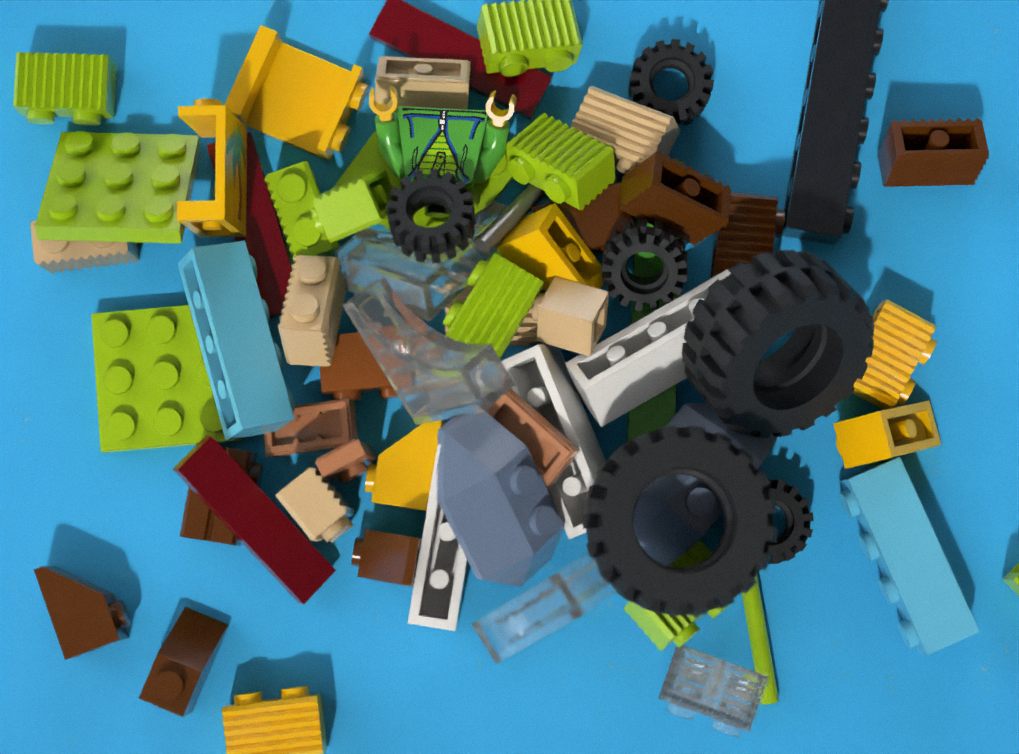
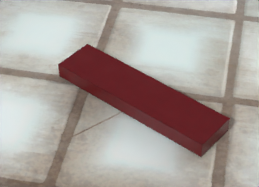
[369,0,552,120]
[207,132,292,318]
[173,435,336,604]

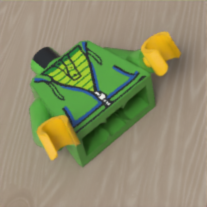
[369,85,517,218]

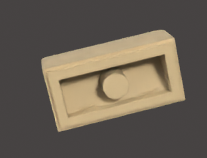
[375,56,471,110]

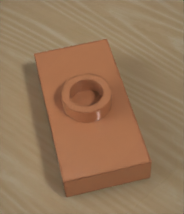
[486,387,580,488]
[263,398,358,458]
[315,439,377,483]

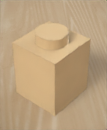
[532,277,609,357]

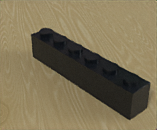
[782,0,889,245]

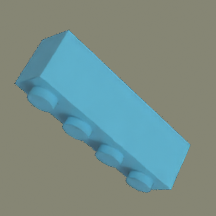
[177,240,295,441]
[839,457,980,655]

